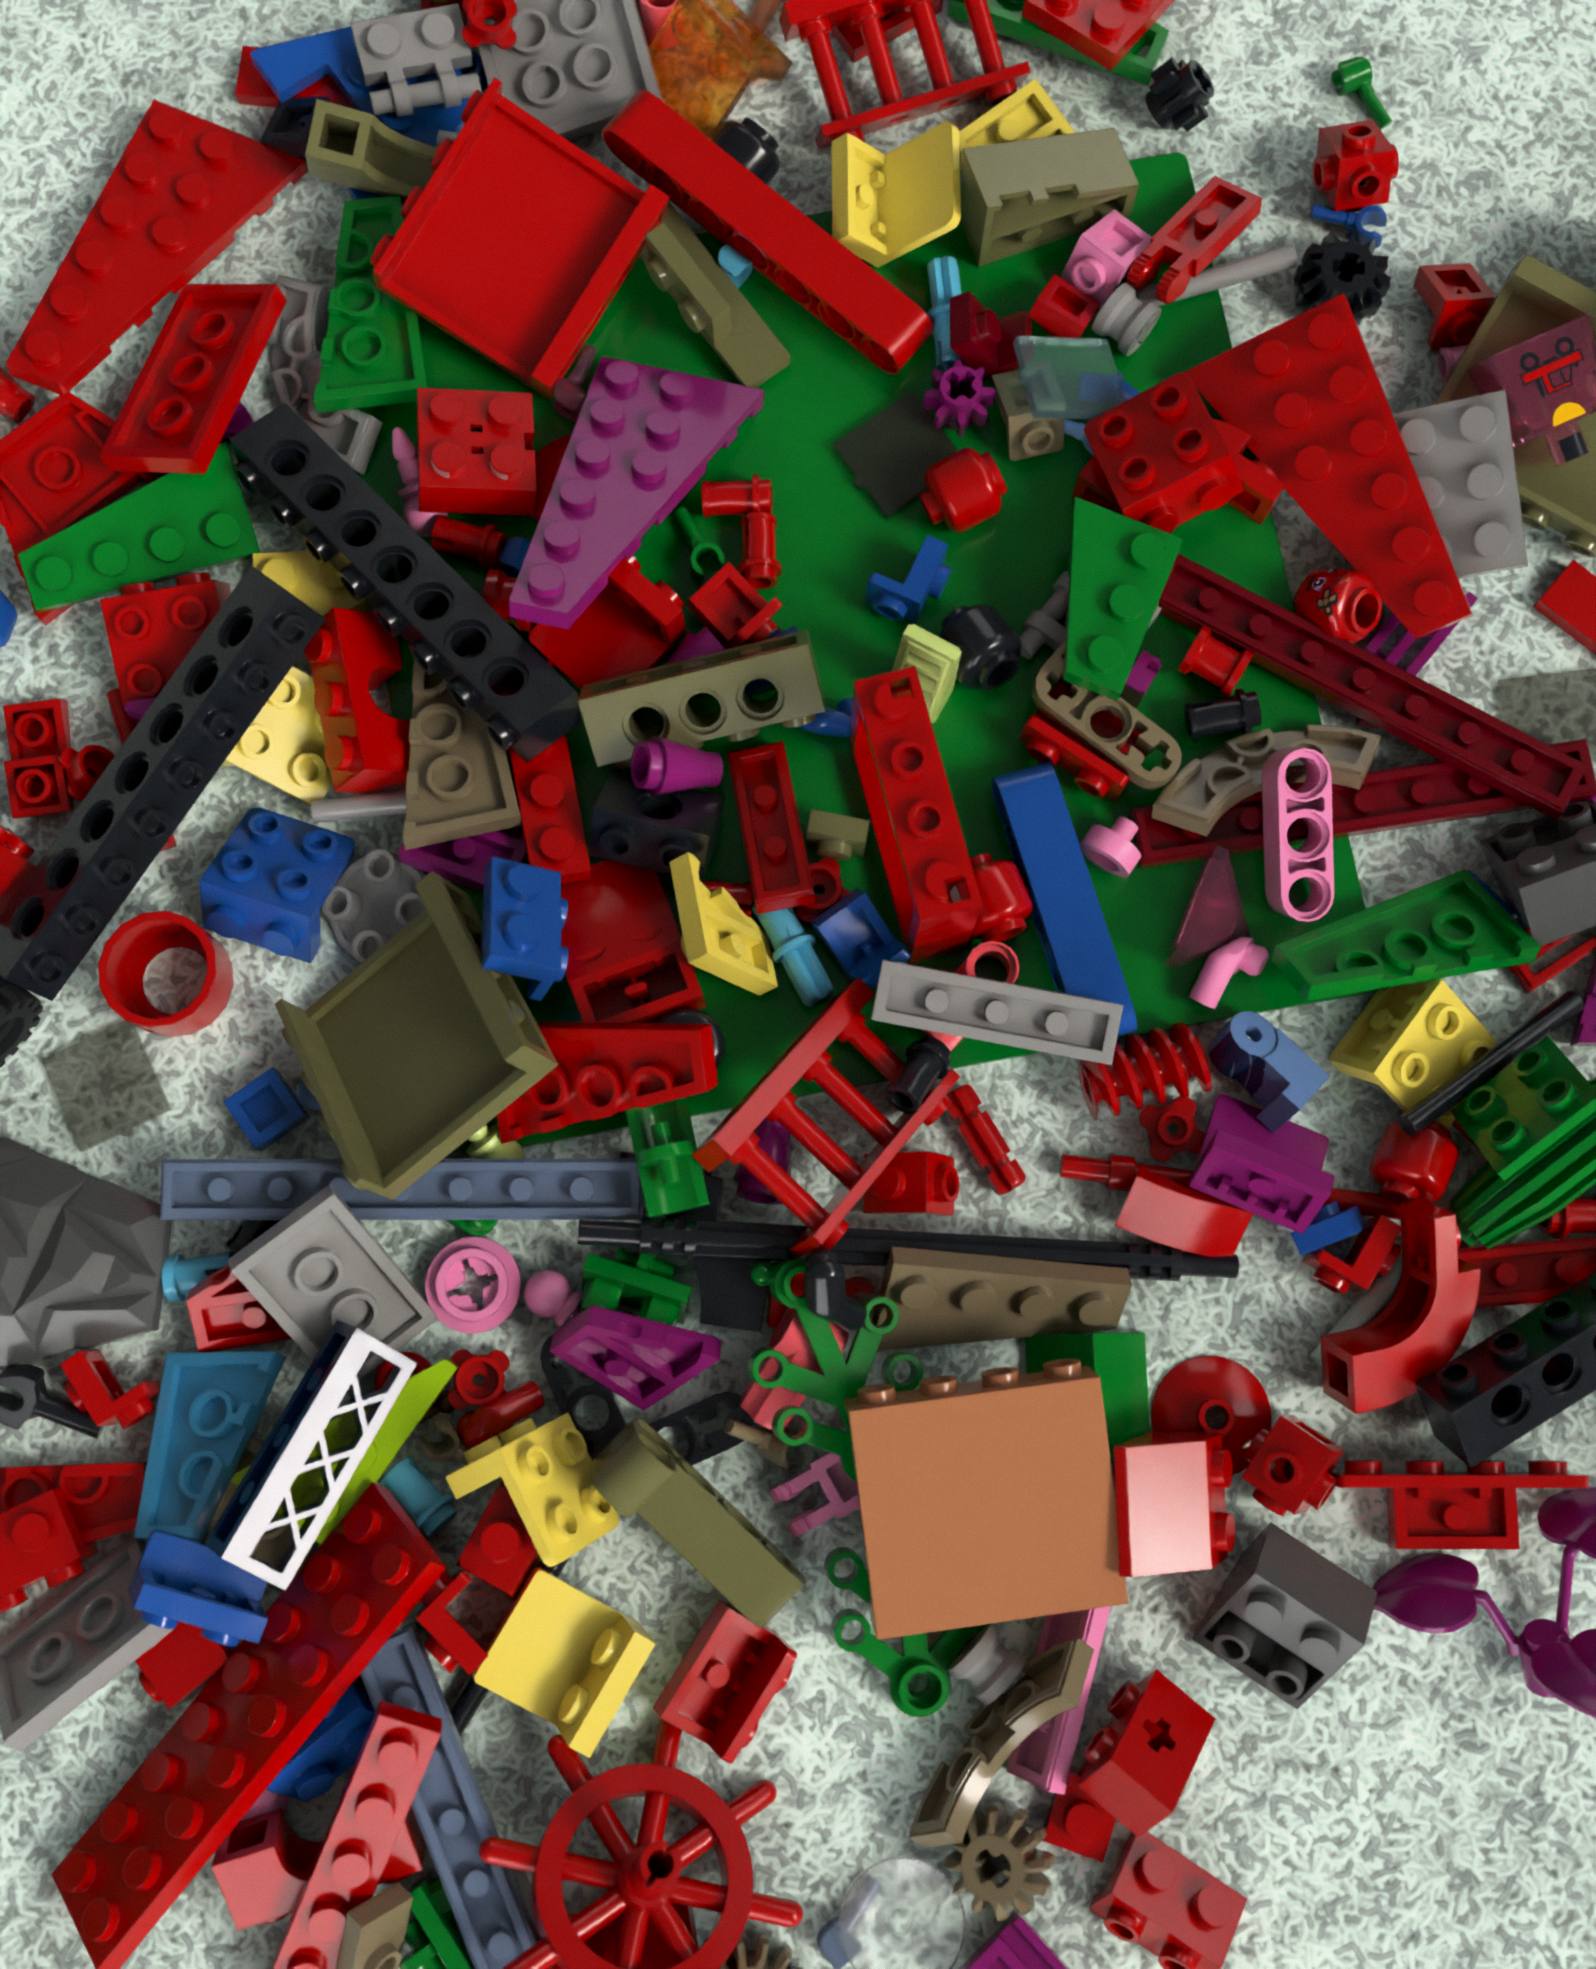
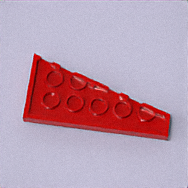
[1183,293,1473,639]

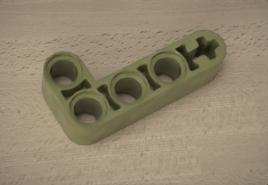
[590,1416,806,1628]

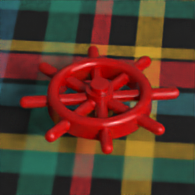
[478,1718,803,1969]

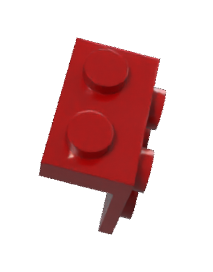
[1084,373,1245,533]
[529,556,686,690]
[100,572,231,707]

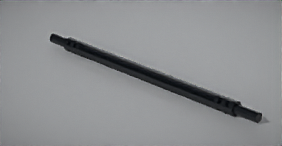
[577,1217,1239,1281]

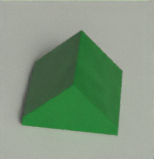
[1024,1333,1150,1458]

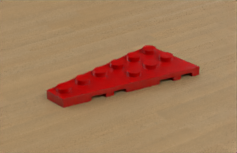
[6,99,307,396]

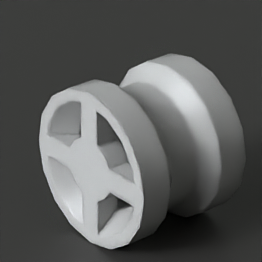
[1091,282,1162,357]
[948,1624,1026,1706]

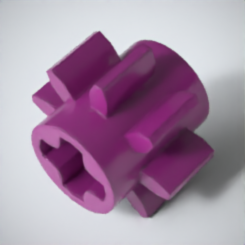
[923,359,995,437]

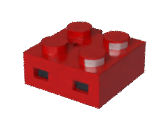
[416,388,537,516]

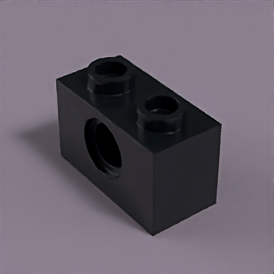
[588,769,725,882]

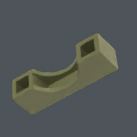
[305,99,439,202]

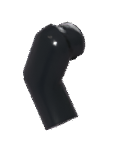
[804,1248,867,1331]

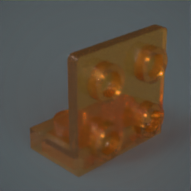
[649,0,793,140]

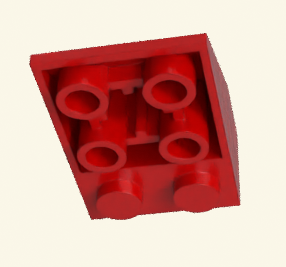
[561,860,707,1023]

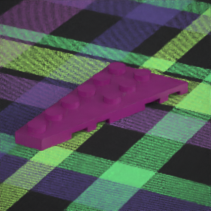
[509,356,765,629]

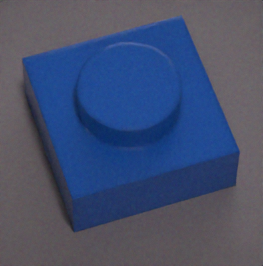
[223,1067,311,1152]
[1291,1201,1367,1256]

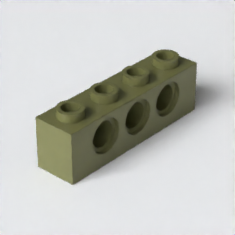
[578,629,825,769]

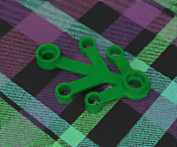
[747,1258,923,1482]
[824,1547,987,1717]

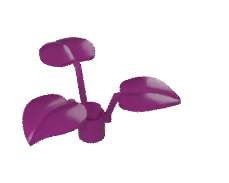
[1372,1487,1596,1718]

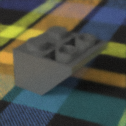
[1480,798,1596,946]
[1192,1522,1378,1709]

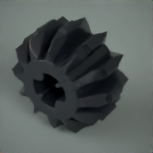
[1293,230,1391,326]

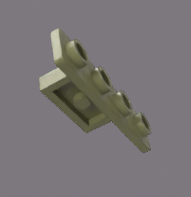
[640,202,791,388]

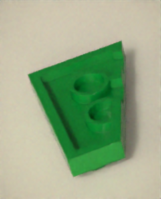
[1063,497,1184,701]

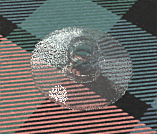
[839,1856,966,1969]

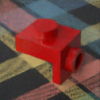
[684,562,783,649]
[863,1152,959,1216]
[1302,1215,1403,1296]
[60,1350,161,1429]

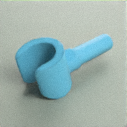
[718,244,753,288]

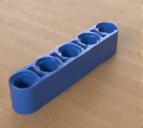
[991,761,1137,1037]

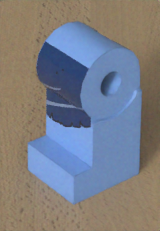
[1208,1011,1330,1134]

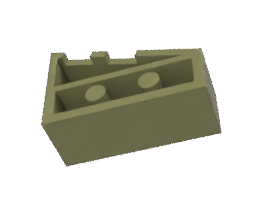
[959,128,1139,267]

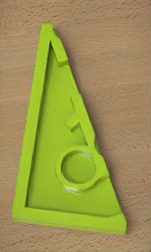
[231,1358,459,1545]

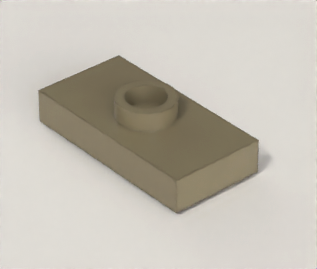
[336,1883,413,1969]

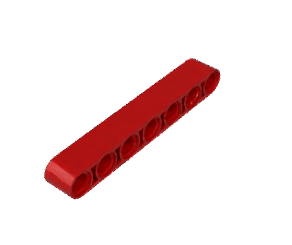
[602,89,934,374]

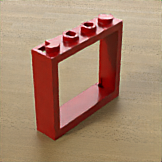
[849,666,983,964]

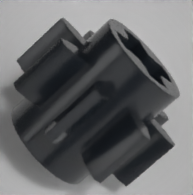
[1145,58,1214,132]

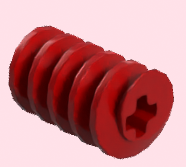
[1078,1022,1212,1121]

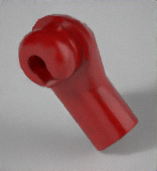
[457,1380,545,1449]

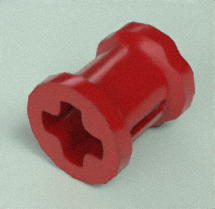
[1177,625,1254,698]

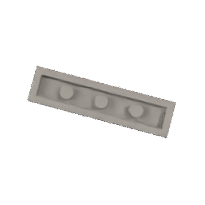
[871,959,1124,1065]

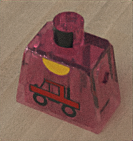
[1467,314,1596,467]

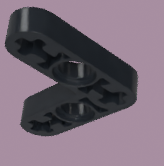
[540,1334,754,1465]

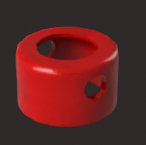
[98,911,234,1037]

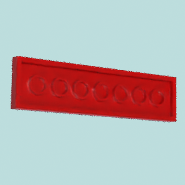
[51,1482,447,1969]

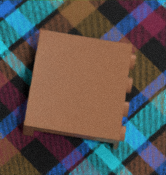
[844,1359,1129,1640]

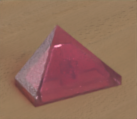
[1165,845,1250,968]

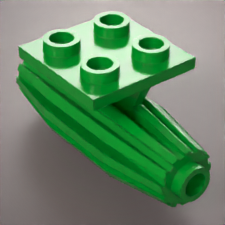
[1449,1035,1596,1249]

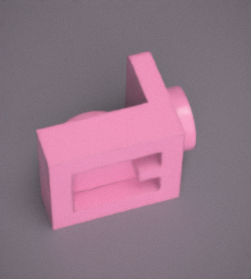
[1061,209,1151,309]

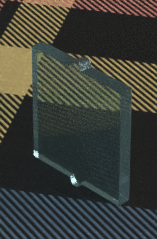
[1013,336,1126,419]

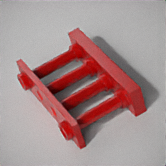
[779,0,1031,149]
[691,977,960,1258]

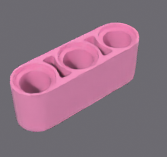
[1262,747,1334,922]

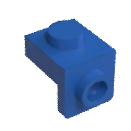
[866,535,952,624]
[810,888,911,988]

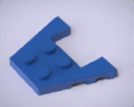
[250,26,470,204]

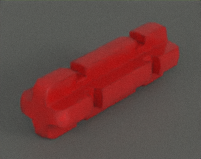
[946,1084,1026,1196]

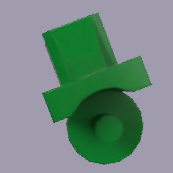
[625,1097,710,1218]
[581,1247,692,1326]
[399,1873,475,1969]

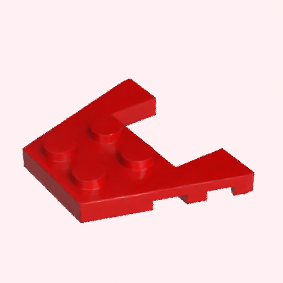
[0,392,168,625]

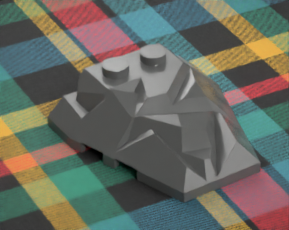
[0,1137,173,1369]

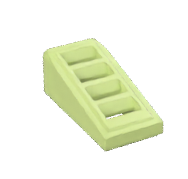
[892,624,962,723]

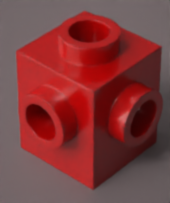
[1313,119,1399,212]
[1241,1415,1346,1516]

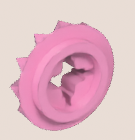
[425,1237,522,1333]

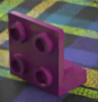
[1189,1094,1335,1234]

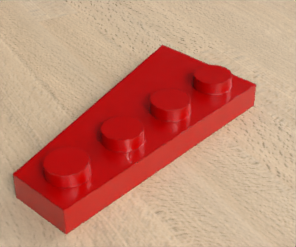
[0,1461,147,1544]

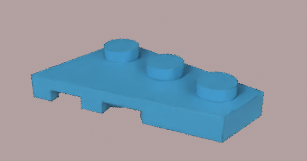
[134,1351,286,1542]

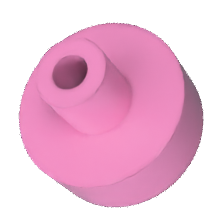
[1080,816,1141,878]

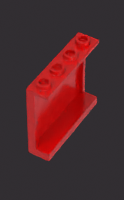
[370,77,670,401]

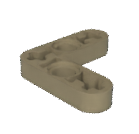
[1032,602,1182,789]

